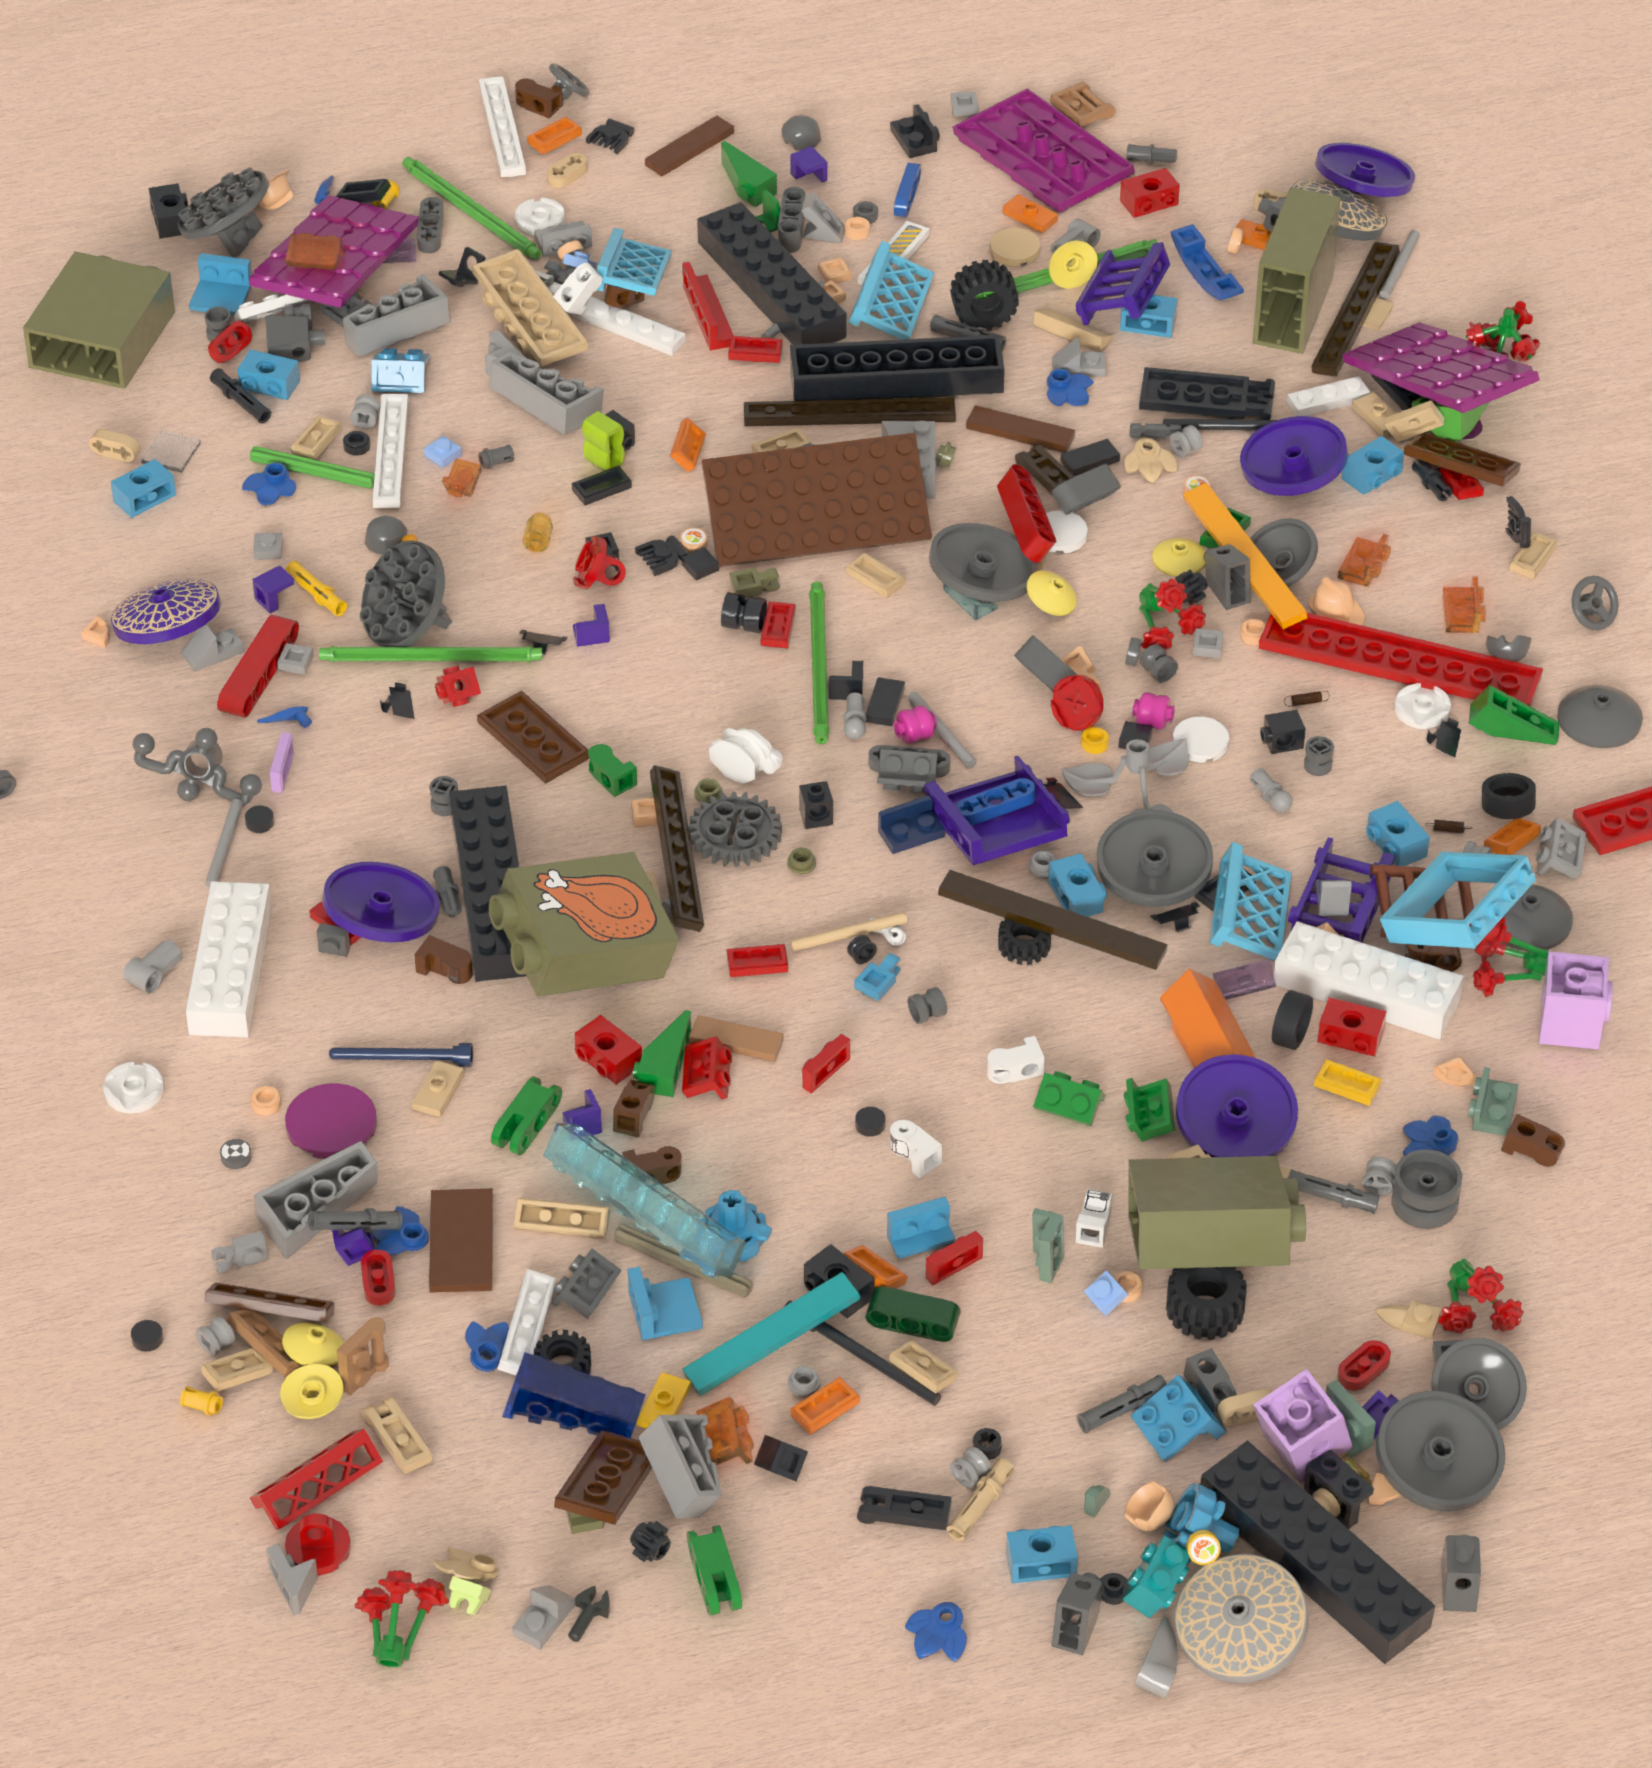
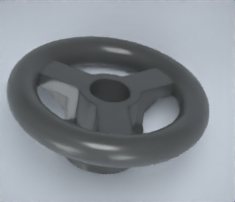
[549,63,590,99]
[1571,576,1619,630]

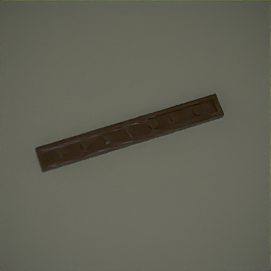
[1311,242,1400,376]
[744,398,956,426]
[650,765,704,932]
[938,870,1168,970]

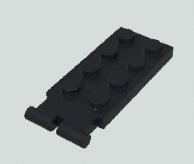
[1139,367,1275,420]

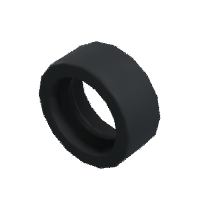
[1482,773,1536,819]
[1271,990,1313,1050]

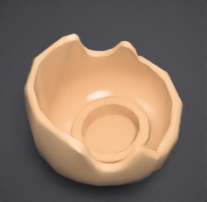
[1124,1481,1175,1531]

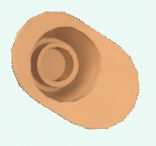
[259,170,293,209]
[1309,577,1365,625]

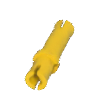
[285,561,348,617]

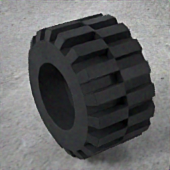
[950,260,1019,331]
[1166,1267,1247,1340]

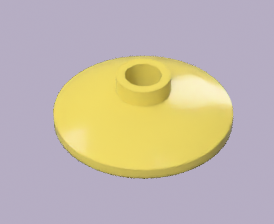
[1049,240,1098,289]
[1152,538,1206,577]
[1026,571,1077,616]
[282,1322,344,1367]
[280,1364,344,1419]

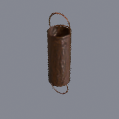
[1284,691,1330,707]
[1425,819,1473,833]

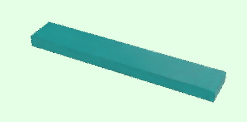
[682,1272,860,1396]

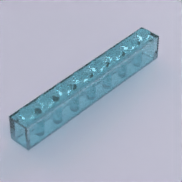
[543,1123,747,1278]

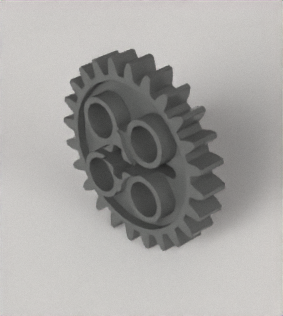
[689,791,782,867]

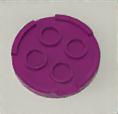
[285,1083,377,1159]

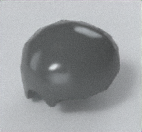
[781,115,821,150]
[365,515,408,554]
[1485,635,1532,662]

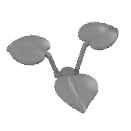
[1062,738,1189,814]

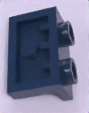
[878,795,945,854]

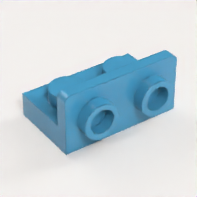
[887,1197,955,1259]

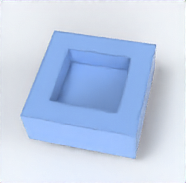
[563,251,597,269]
[424,435,462,468]
[1084,1270,1129,1316]

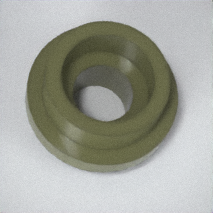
[935,442,956,468]
[694,778,723,804]
[787,847,816,874]

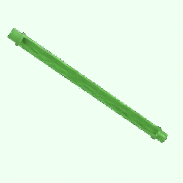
[402,157,542,260]
[974,239,1158,299]
[809,582,830,744]
[319,646,542,663]

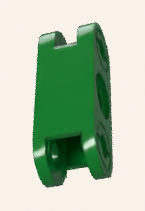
[491,1076,562,1156]
[687,1525,742,1616]

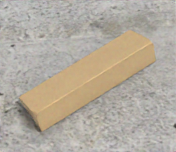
[1033,308,1114,352]
[513,1197,611,1238]

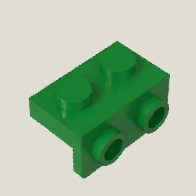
[1033,1071,1105,1126]
[1124,1078,1175,1142]

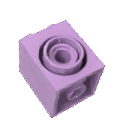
[1539,951,1613,1050]
[1253,1369,1353,1483]

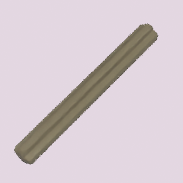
[614,1224,753,1297]

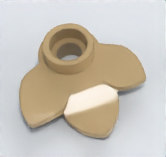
[1123,438,1177,484]
[433,1547,498,1581]

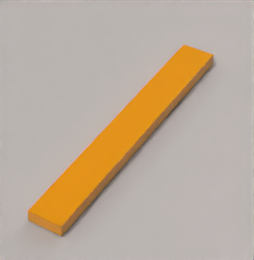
[1183,483,1307,629]

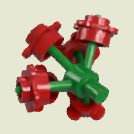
[1466,301,1540,362]

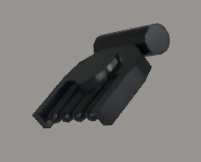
[586,118,634,154]
[1506,496,1531,548]
[635,535,689,576]

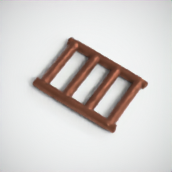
[1370,864,1474,938]

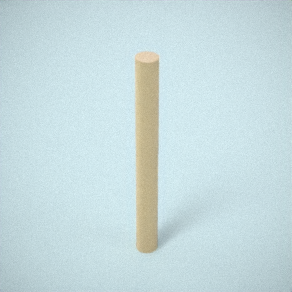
[791,912,907,952]

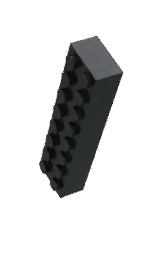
[697,202,847,345]
[790,335,1005,401]
[449,785,526,982]
[1200,1440,1435,1664]

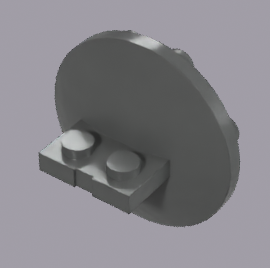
[178,167,269,257]
[360,540,452,647]

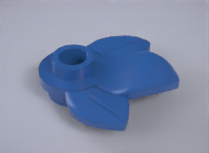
[1047,369,1094,406]
[242,463,296,505]
[1403,1115,1459,1155]
[372,1206,429,1256]
[465,1321,509,1372]
[905,1602,967,1662]

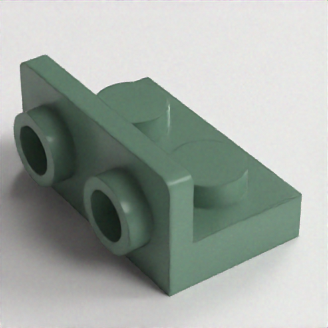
[1468,1067,1519,1136]
[1032,1208,1064,1283]
[1326,1379,1376,1459]

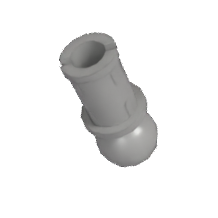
[844,693,866,740]
[1250,768,1293,813]

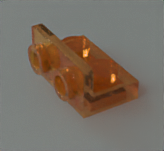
[285,233,345,270]
[1337,533,1391,587]
[1442,576,1486,633]
[696,1396,754,1465]

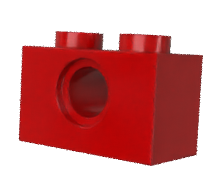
[1120,168,1180,218]
[1317,997,1387,1057]
[574,1015,642,1085]

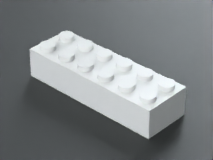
[186,881,272,1038]
[1273,922,1464,1040]

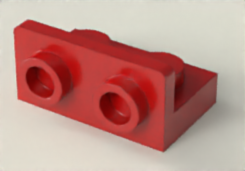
[682,1036,732,1100]

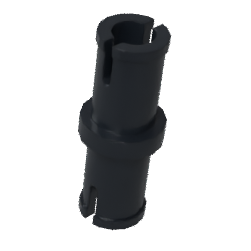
[1412,459,1453,501]

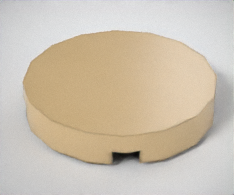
[990,227,1041,267]

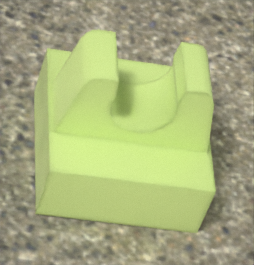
[448,1576,491,1615]

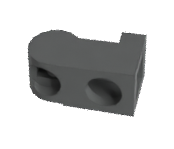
[1183,1348,1237,1413]

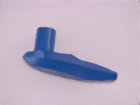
[314,175,334,204]
[257,706,312,728]

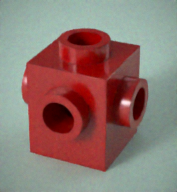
[435,665,481,707]

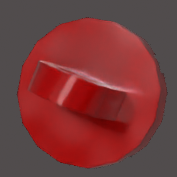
[573,536,626,590]
[1051,674,1104,731]
[285,1513,351,1576]

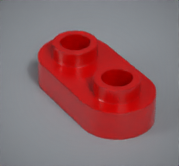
[208,321,252,363]
[361,1250,396,1306]
[1337,1340,1391,1391]

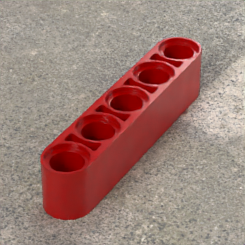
[997,464,1057,563]
[217,614,299,718]

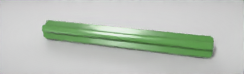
[250,446,375,489]

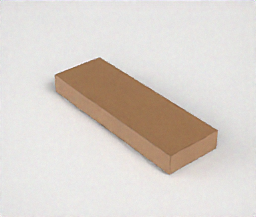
[689,1015,784,1062]
[226,1309,304,1377]

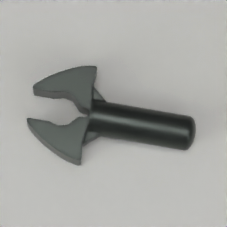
[568,1586,610,1642]

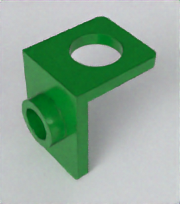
[756,189,781,233]

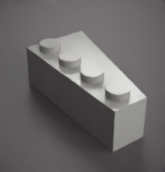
[342,274,450,356]
[490,352,604,435]
[254,1141,377,1259]

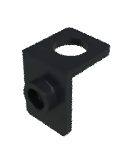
[438,247,486,287]

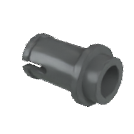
[478,445,514,469]

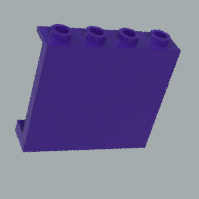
[924,756,1070,866]

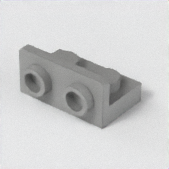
[534,221,592,257]
[1536,818,1586,879]

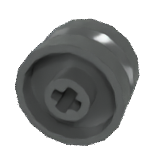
[1391,1149,1463,1229]

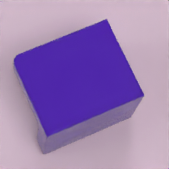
[790,146,828,183]
[252,565,295,613]
[573,604,610,647]
[562,1089,602,1141]
[332,1228,375,1266]

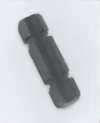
[1129,423,1182,439]

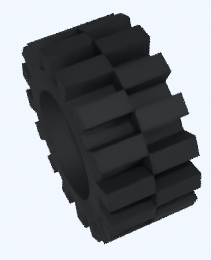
[998,918,1051,965]
[534,1330,592,1390]

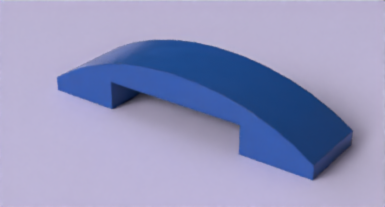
[1171,224,1244,300]

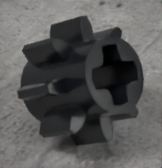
[1175,569,1208,605]
[630,1521,671,1562]

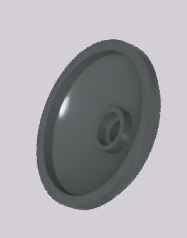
[1250,518,1318,587]
[1557,685,1643,748]
[1501,884,1573,951]
[1431,1338,1527,1430]

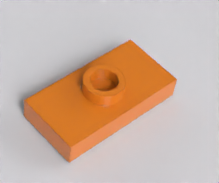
[527,116,582,155]
[1002,194,1058,233]
[1231,219,1272,250]
[670,417,706,472]
[1484,818,1541,855]
[843,1245,908,1289]
[790,1377,860,1435]

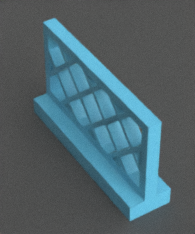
[597,227,672,296]
[848,241,934,340]
[1209,842,1291,960]

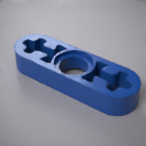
[894,162,921,217]
[956,778,1036,826]

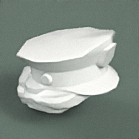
[709,728,783,784]

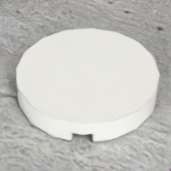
[515,198,565,236]
[1046,510,1088,553]
[1395,683,1451,729]
[1172,716,1229,763]
[103,1062,164,1114]

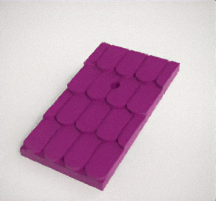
[952,88,1135,213]
[249,195,419,308]
[1342,322,1540,413]

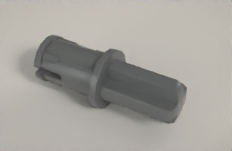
[1126,144,1177,164]
[433,866,461,917]

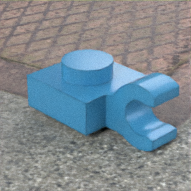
[854,953,901,1001]

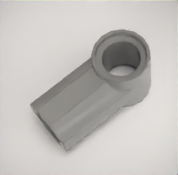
[1051,218,1101,254]
[123,939,183,994]

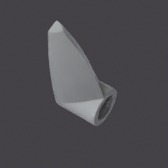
[1134,1616,1177,1698]

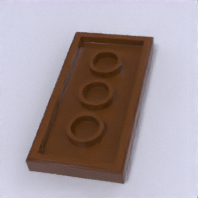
[1404,432,1521,487]
[477,690,589,784]
[429,1188,493,1293]
[554,1430,652,1525]

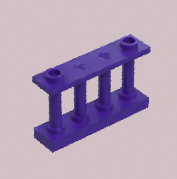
[1076,242,1170,325]
[1288,837,1395,943]

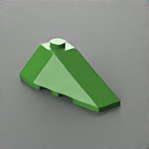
[1412,396,1489,442]

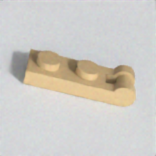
[362,1396,433,1475]

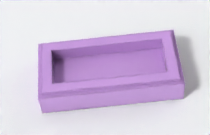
[270,732,294,793]

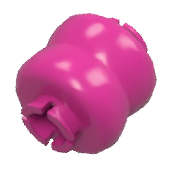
[1132,692,1175,730]
[893,705,937,744]

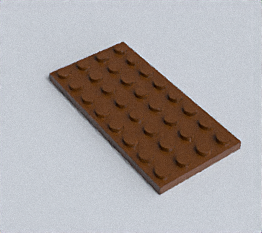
[701,432,932,567]

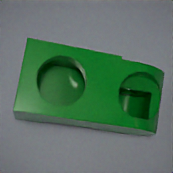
[588,744,637,797]

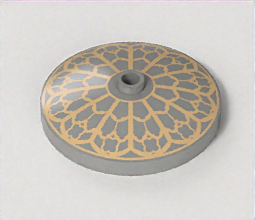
[1175,1554,1308,1683]

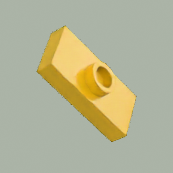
[1314,1059,1382,1106]
[637,1372,691,1429]

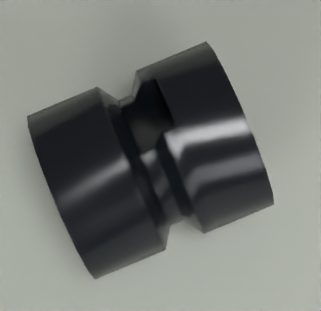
[721,592,767,633]

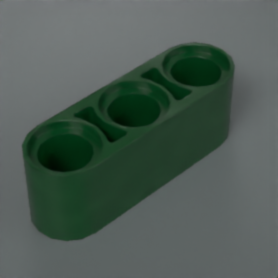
[865,1287,961,1342]

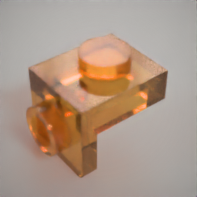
[442,458,482,497]

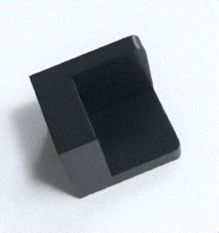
[829,661,864,700]
[754,1435,808,1482]

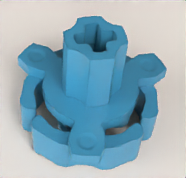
[697,1190,772,1263]
[1162,1483,1239,1565]

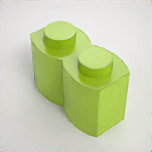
[582,411,625,471]

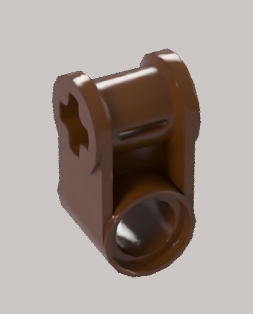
[1404,944,1462,972]

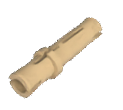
[947,1458,1015,1541]

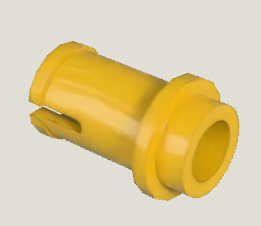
[372,180,400,210]
[180,1386,223,1416]

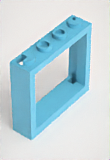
[1380,852,1536,948]

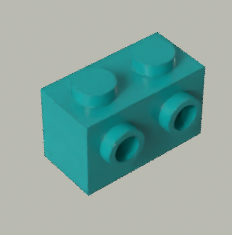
[1122,1535,1190,1618]

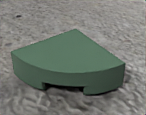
[1084,1485,1111,1518]

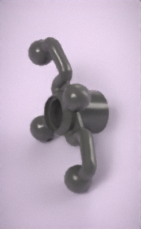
[132,728,262,806]

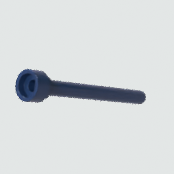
[329,1043,473,1067]

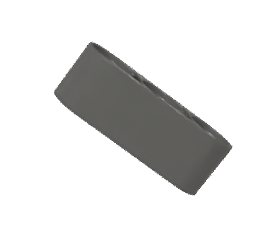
[778,187,806,253]
[1051,464,1121,515]
[1014,635,1078,691]

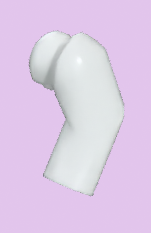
[870,917,906,946]

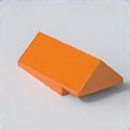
[1160,968,1256,1068]

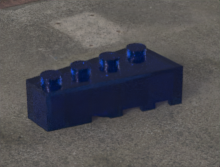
[502,1352,646,1438]

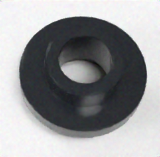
[1100,1573,1130,1605]

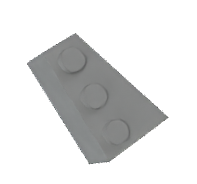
[881,421,936,499]
[638,1415,722,1518]

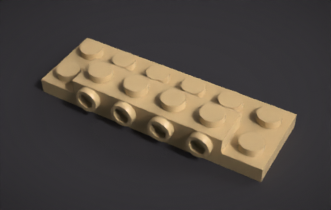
[472,249,588,367]

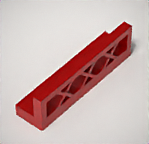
[682,261,734,351]
[249,1429,383,1530]

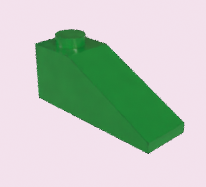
[721,141,777,207]
[1468,685,1560,745]
[633,1010,691,1097]

